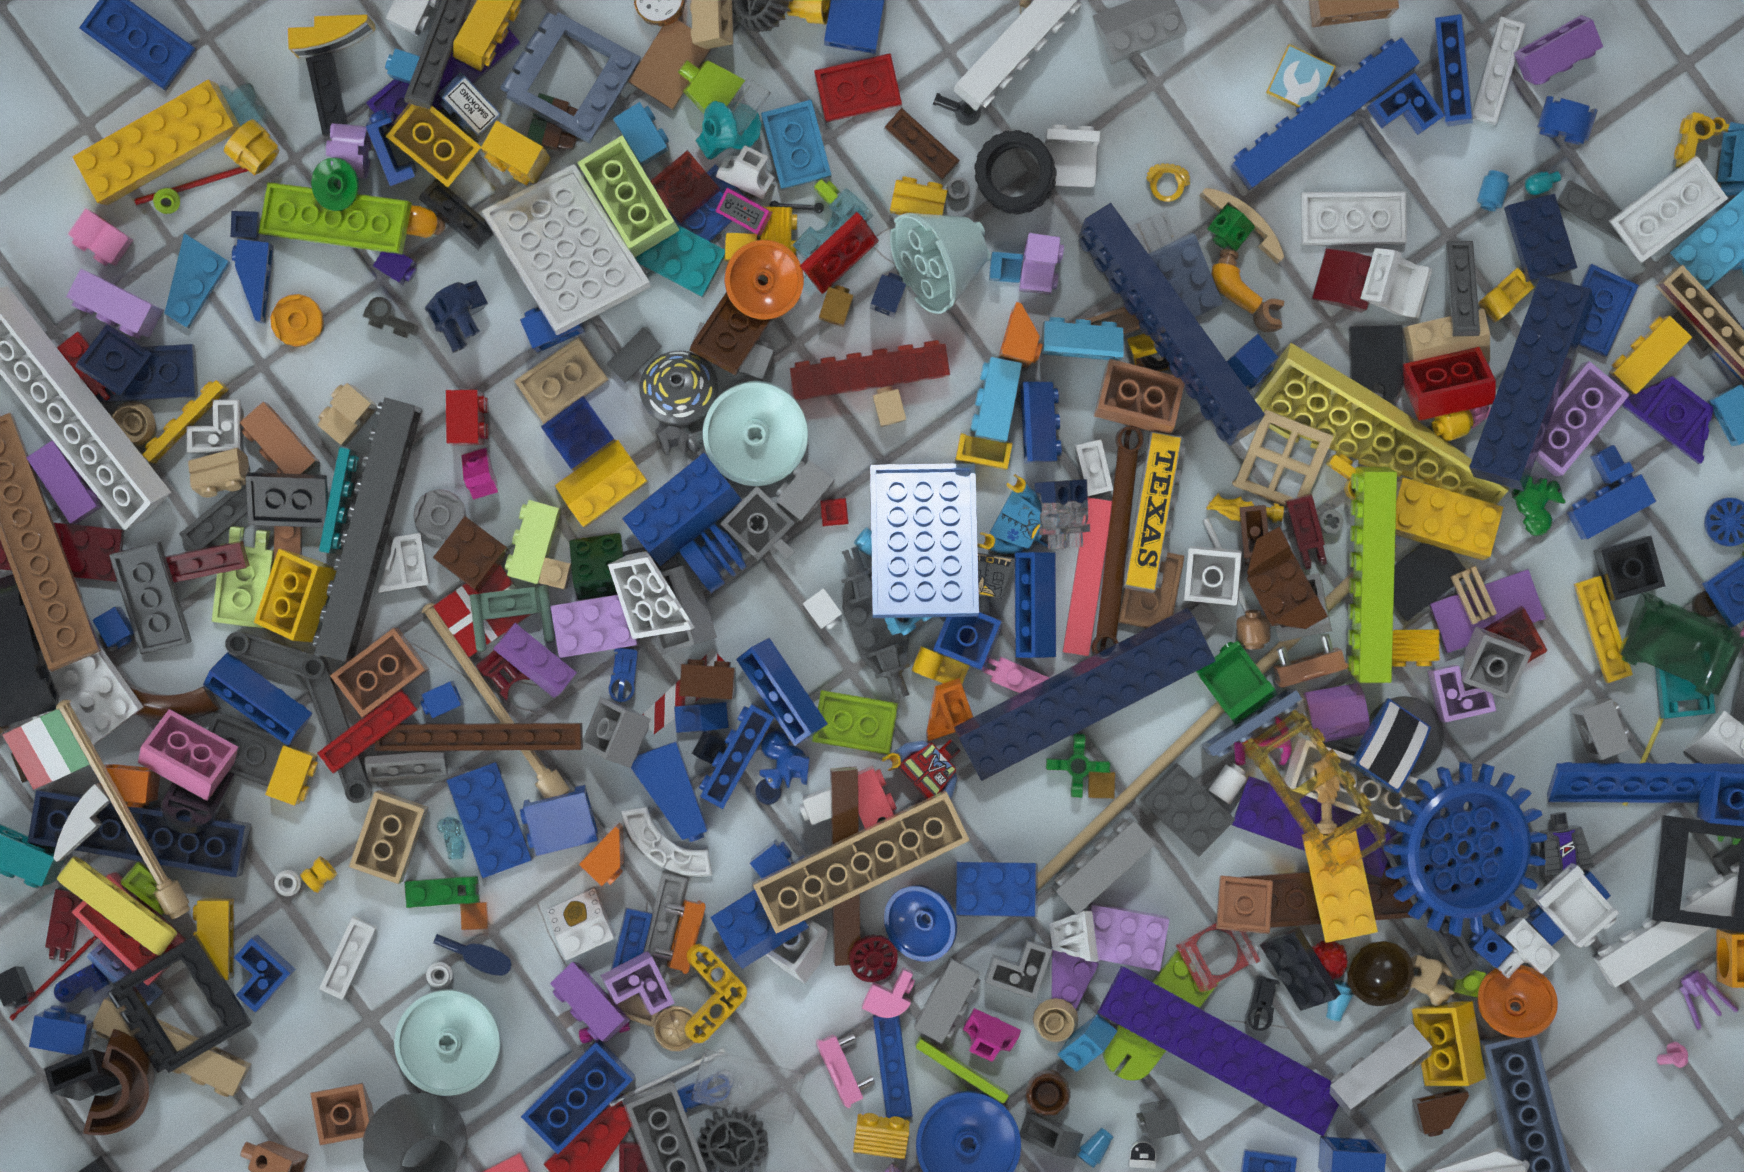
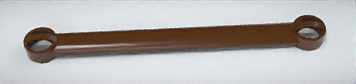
[1091,426,1144,655]

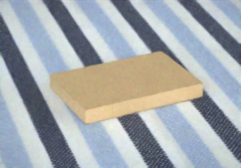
[514,337,609,424]

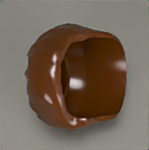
[1025,1070,1071,1115]

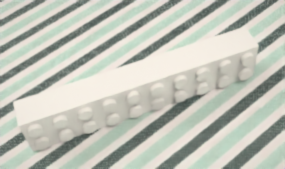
[0,286,172,530]

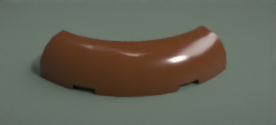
[123,677,221,720]

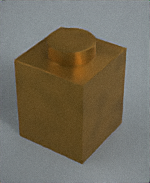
[819,285,853,327]

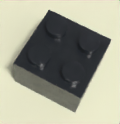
[1593,536,1665,601]

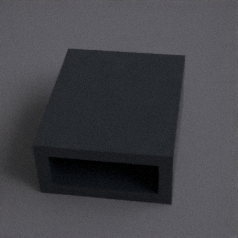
[44,1049,120,1101]

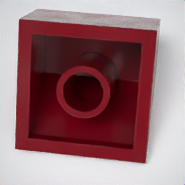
[1312,248,1372,313]

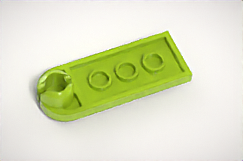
[1103,950,1219,1081]

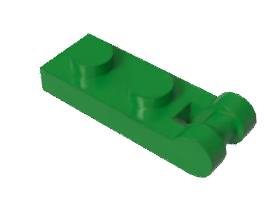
[404,876,480,908]

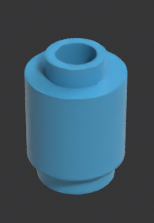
[1477,170,1509,211]

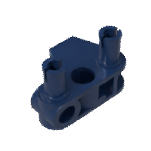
[424,280,488,353]

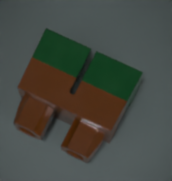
[527,93,578,151]

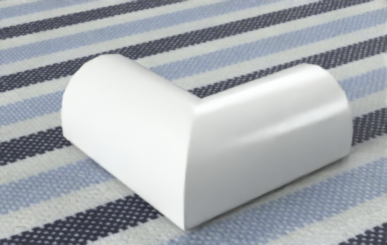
[187,400,241,453]

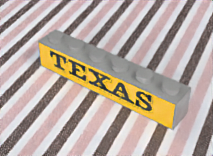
[1122,431,1186,593]

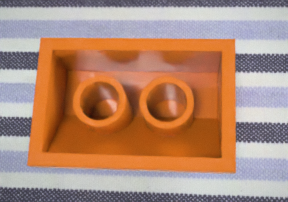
[998,302,1043,368]

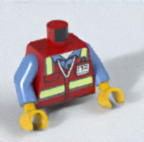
[882,739,961,799]

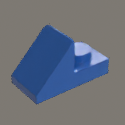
[674,702,729,733]

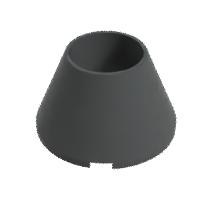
[363,1092,467,1172]

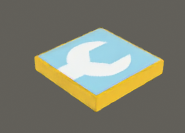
[1266,44,1336,108]

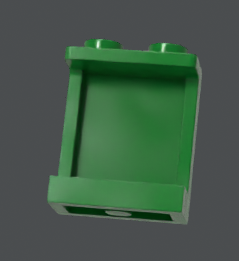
[1196,641,1278,726]

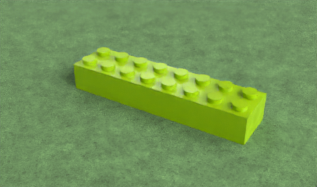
[1347,467,1397,683]

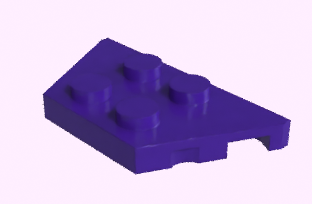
[1621,376,1713,464]

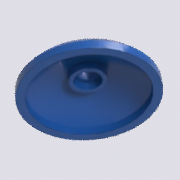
[884,885,957,962]

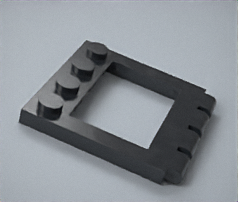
[1650,815,1744,932]
[107,934,252,1073]

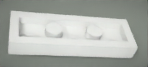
[319,916,377,1000]

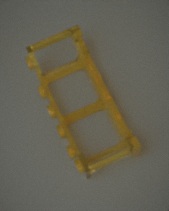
[1242,710,1387,878]

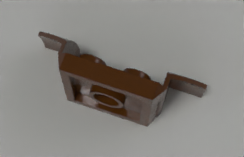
[1247,526,1328,629]

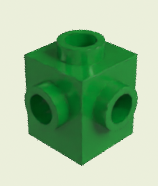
[1207,205,1255,251]

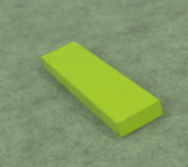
[915,1036,1009,1103]

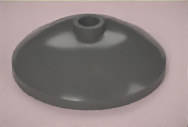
[1369,696,1444,774]

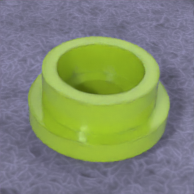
[153,188,180,214]

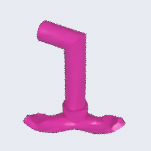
[1234,716,1292,766]

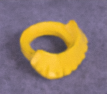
[1146,163,1190,202]

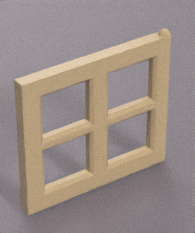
[1232,409,1334,506]

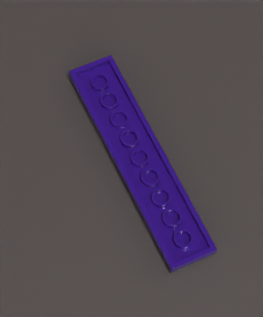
[1097,966,1339,1136]

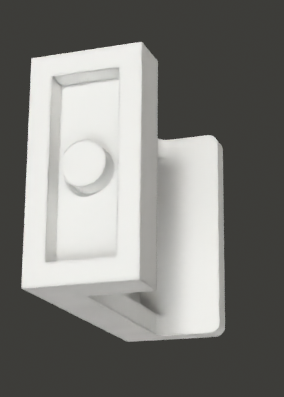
[1360,248,1432,318]
[1533,863,1619,948]

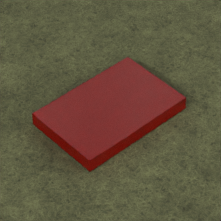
[814,53,902,123]
[800,212,879,294]

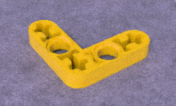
[685,944,747,1043]

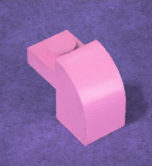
[862,967,915,1018]

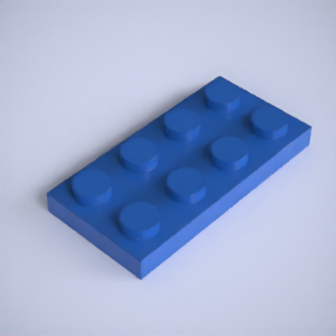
[447,762,533,878]

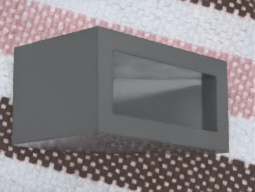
[1020,1111,1084,1159]

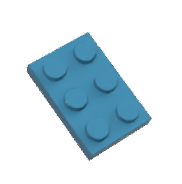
[761,100,832,190]

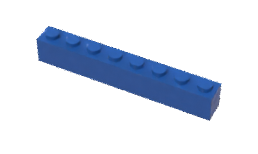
[1231,37,1420,191]

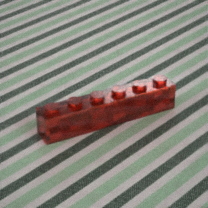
[790,340,950,401]

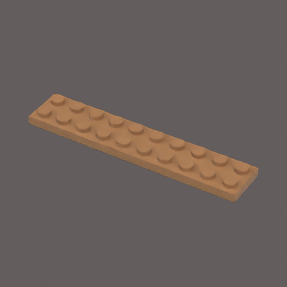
[0,413,101,672]

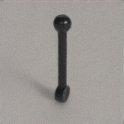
[769,200,824,214]

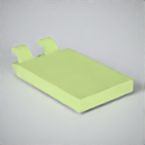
[212,526,274,629]

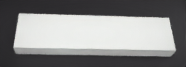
[1472,17,1526,125]

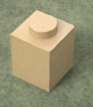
[873,386,906,427]
[538,557,572,589]

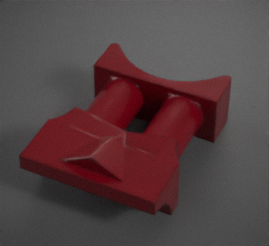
[476,650,530,700]

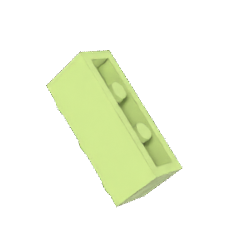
[505,500,561,584]

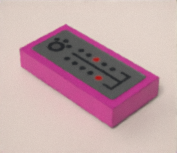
[716,188,773,236]

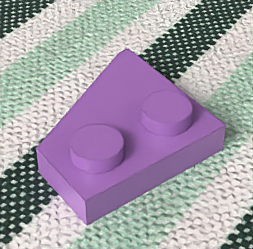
[1051,944,1099,1009]

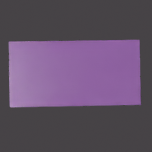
[1429,569,1546,653]

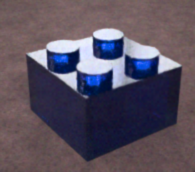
[541,396,616,471]

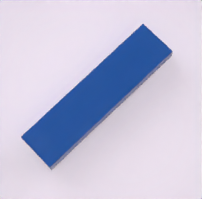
[873,1015,913,1118]

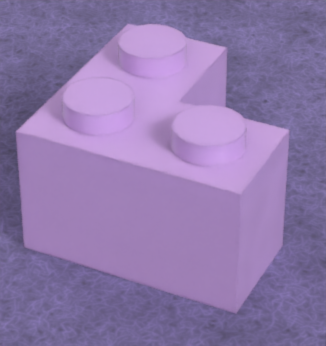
[1019,233,1064,295]
[1427,665,1496,722]
[600,951,675,1015]

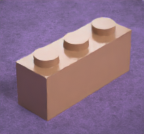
[239,402,320,474]

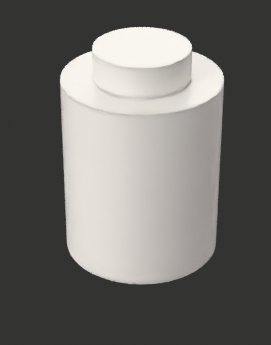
[1208,763,1247,805]

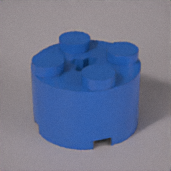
[1537,96,1598,145]

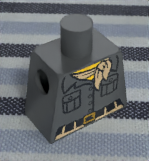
[977,553,1015,613]

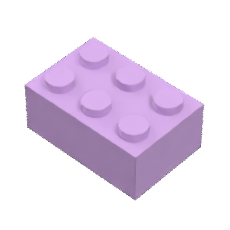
[66,269,164,339]
[551,595,639,658]
[1088,902,1170,971]

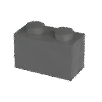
[1136,1099,1180,1140]

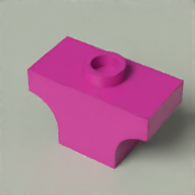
[461,448,498,500]
[963,1008,1021,1062]

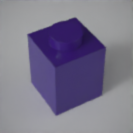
[373,252,417,285]

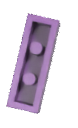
[1514,15,1603,85]
[26,440,103,524]
[493,623,577,698]
[550,961,631,1042]

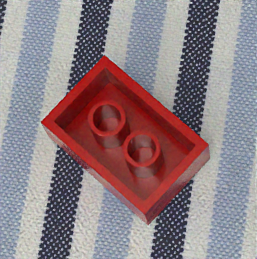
[1403,347,1496,421]

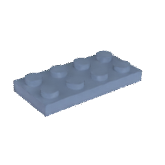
[1201,688,1302,757]

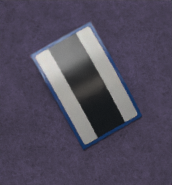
[1349,698,1431,793]

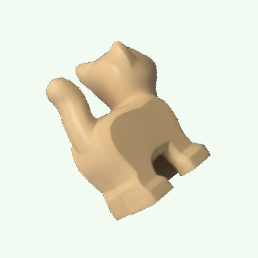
[1411,955,1454,1006]

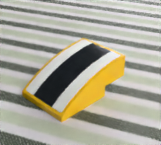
[288,15,376,58]

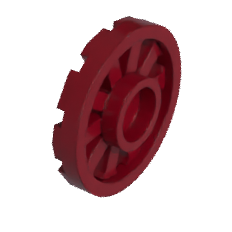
[848,934,898,982]

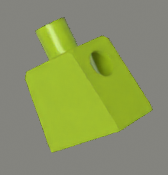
[678,60,745,114]

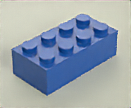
[622,453,742,566]
[521,1040,635,1154]

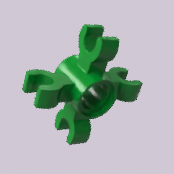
[1046,734,1110,798]

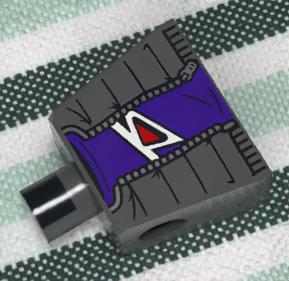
[1539,812,1595,875]

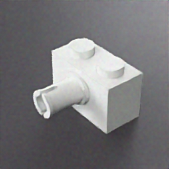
[1497,916,1561,979]

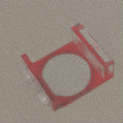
[1176,923,1261,992]

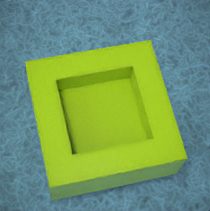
[814,179,840,208]
[1452,969,1486,998]

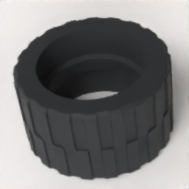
[974,130,1057,215]

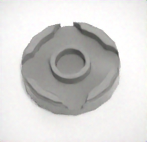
[413,489,467,541]

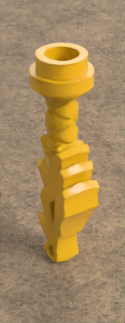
[1206,493,1284,523]

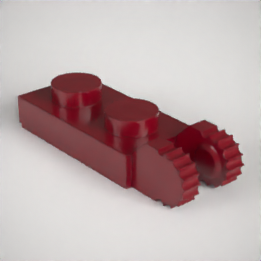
[1285,494,1327,570]

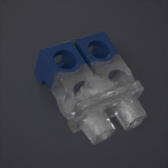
[1034,479,1090,549]

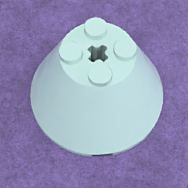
[890,213,991,314]

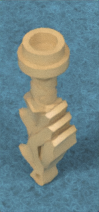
[1311,756,1340,834]

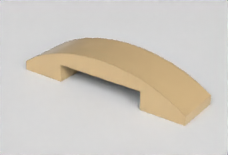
[1199,188,1284,264]

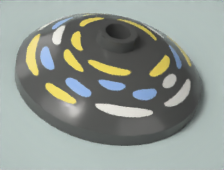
[639,350,718,426]

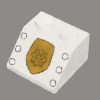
[547,888,616,960]

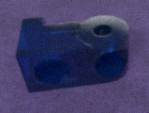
[54,964,110,1003]

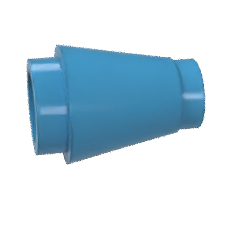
[1077,1128,1114,1168]

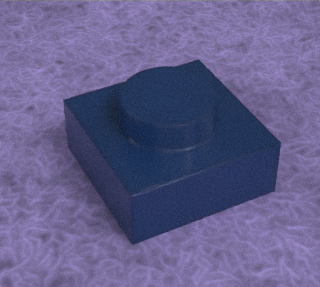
[230,211,260,239]

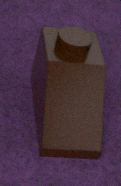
[1240,505,1268,566]
[1412,1087,1469,1137]

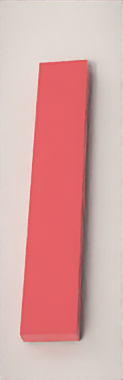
[1062,497,1112,656]

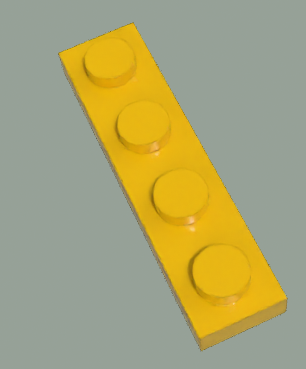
[142,380,229,464]
[1574,576,1633,683]

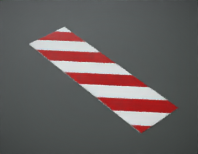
[642,648,724,734]

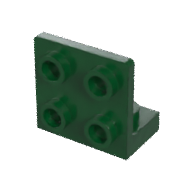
[569,533,624,600]

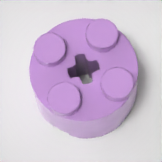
[326,123,371,179]

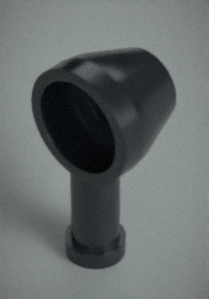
[932,93,981,126]

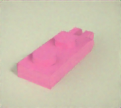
[984,657,1049,693]

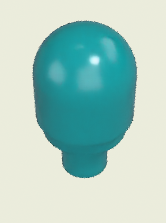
[1525,171,1561,195]

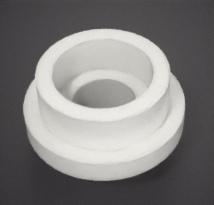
[274,870,301,896]
[426,962,453,988]

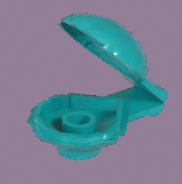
[695,101,762,160]

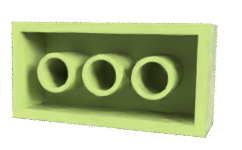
[577,135,679,257]

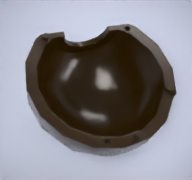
[1347,941,1414,1006]

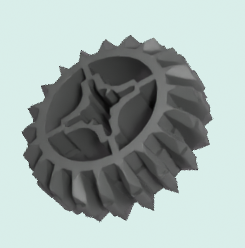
[732,0,793,32]
[697,1106,768,1172]

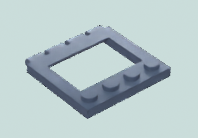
[500,12,641,144]

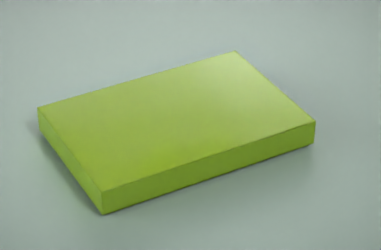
[812,690,898,755]

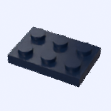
[1504,194,1578,282]

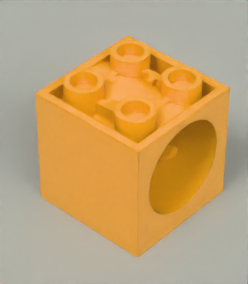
[1716,929,1744,988]

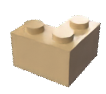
[317,383,378,446]

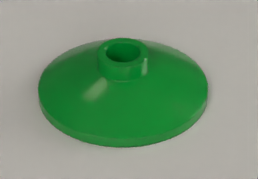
[311,158,359,211]

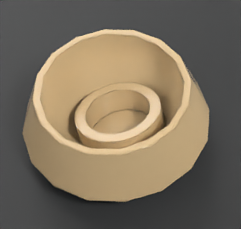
[111,401,156,446]
[1033,998,1079,1042]
[654,1006,699,1052]

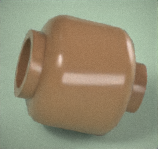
[1236,610,1271,649]

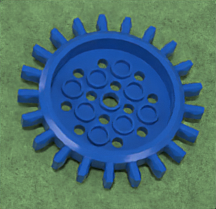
[1384,762,1547,937]

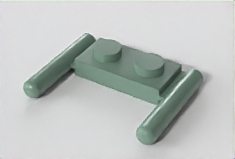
[470,585,555,652]

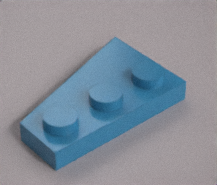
[164,233,230,328]

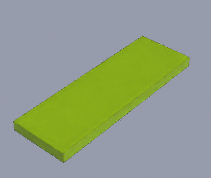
[258,182,412,255]

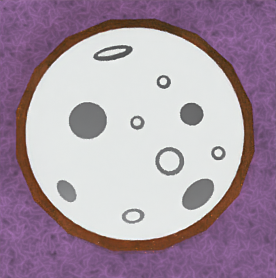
[634,0,686,26]

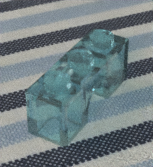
[793,188,873,260]

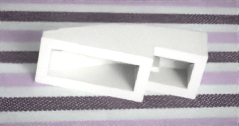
[53,783,111,862]

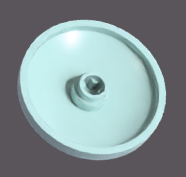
[703,381,808,486]
[394,989,501,1096]

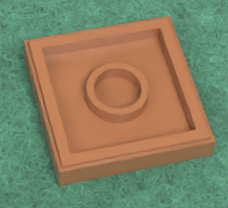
[1216,875,1273,934]

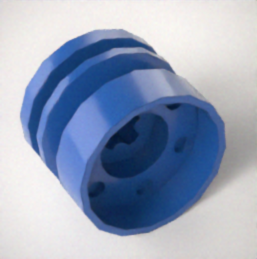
[679,523,747,594]

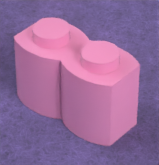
[68,208,133,266]

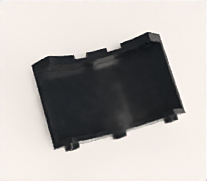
[0,574,60,727]

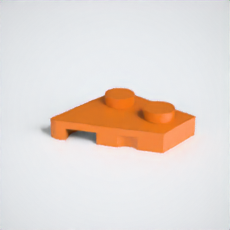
[926,678,973,741]

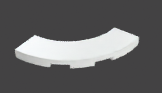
[621,806,712,877]

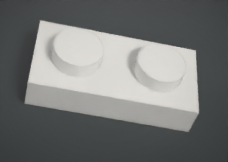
[1075,439,1113,496]

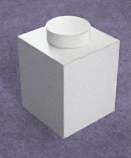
[803,588,842,630]

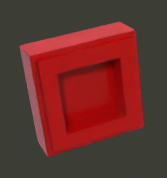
[820,498,849,527]

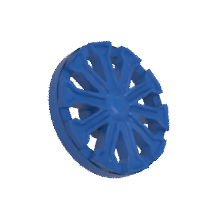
[1704,498,1744,547]

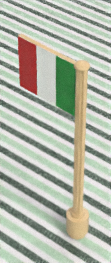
[2,699,190,919]

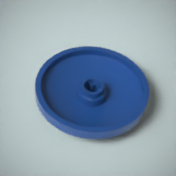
[916,1091,1021,1172]

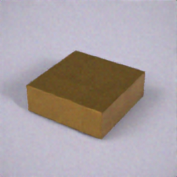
[1088,772,1115,799]

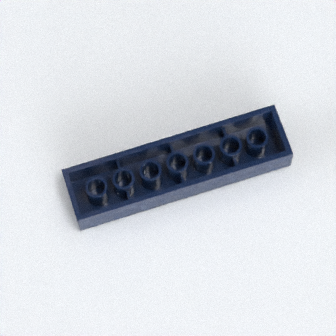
[1469,276,1595,491]
[27,788,251,878]

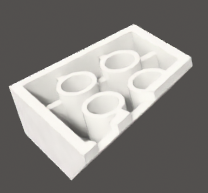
[608,551,695,639]

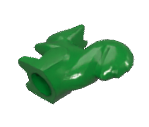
[1511,475,1566,536]

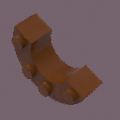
[83,1029,155,1135]

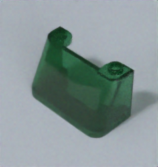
[1619,592,1744,697]

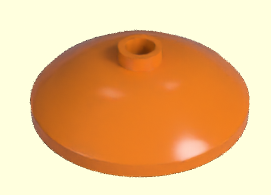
[724,240,804,320]
[1477,965,1558,1038]

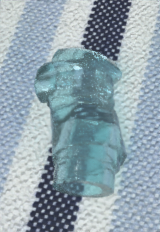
[437,816,466,859]

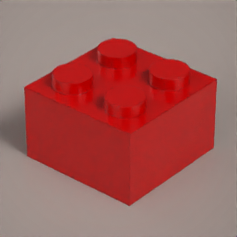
[446,390,489,446]

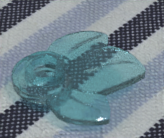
[219,83,266,126]

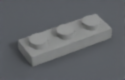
[365,751,448,782]

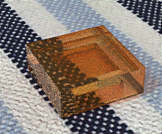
[460,902,489,930]

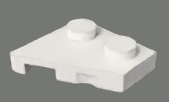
[378,533,430,593]
[1049,911,1099,962]

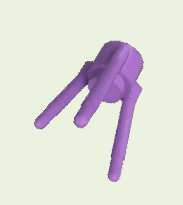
[1679,970,1738,1030]

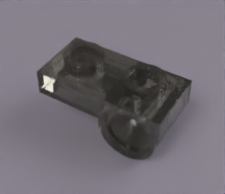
[363,297,419,338]

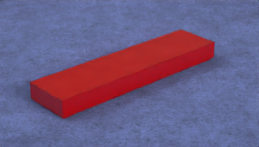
[317,689,418,774]

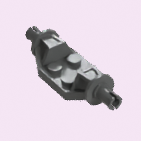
[841,546,910,700]

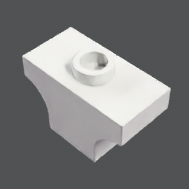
[716,146,775,199]

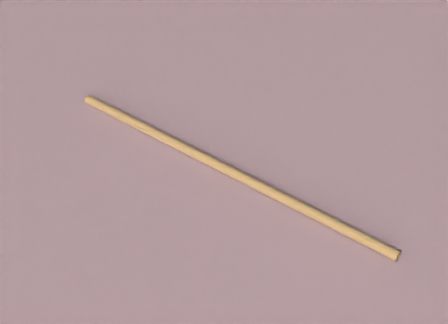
[1038,544,1397,891]

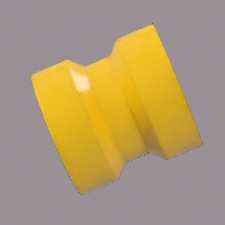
[300,856,337,893]

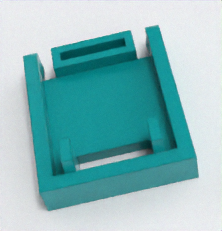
[1654,651,1716,719]

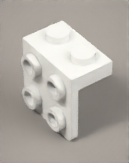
[1045,125,1100,188]

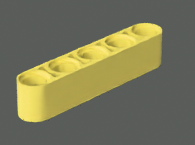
[57,856,177,955]

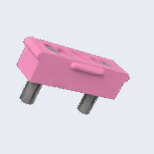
[816,1034,875,1108]

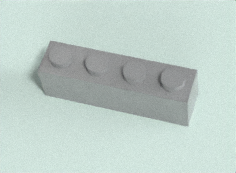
[1330,1023,1432,1117]

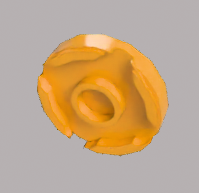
[270,294,324,347]

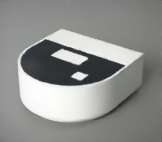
[1128,1140,1156,1169]

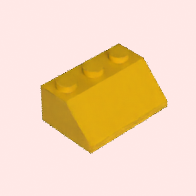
[555,440,649,528]
[254,549,336,642]
[1412,1001,1486,1086]

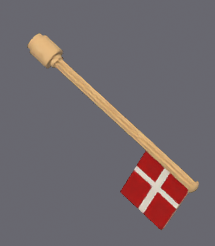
[422,565,570,799]

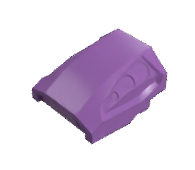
[1303,682,1369,744]

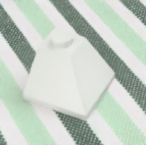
[766,918,828,984]

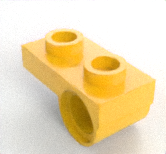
[1674,112,1715,168]
[1478,267,1535,323]
[1326,454,1356,499]
[911,646,969,684]

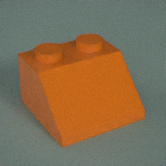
[104,764,160,807]
[579,822,624,886]

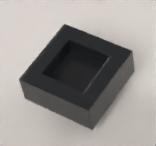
[691,731,726,764]

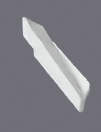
[1426,1148,1530,1172]

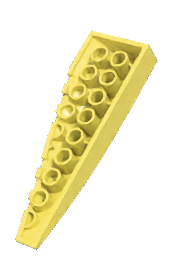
[1254,343,1509,505]

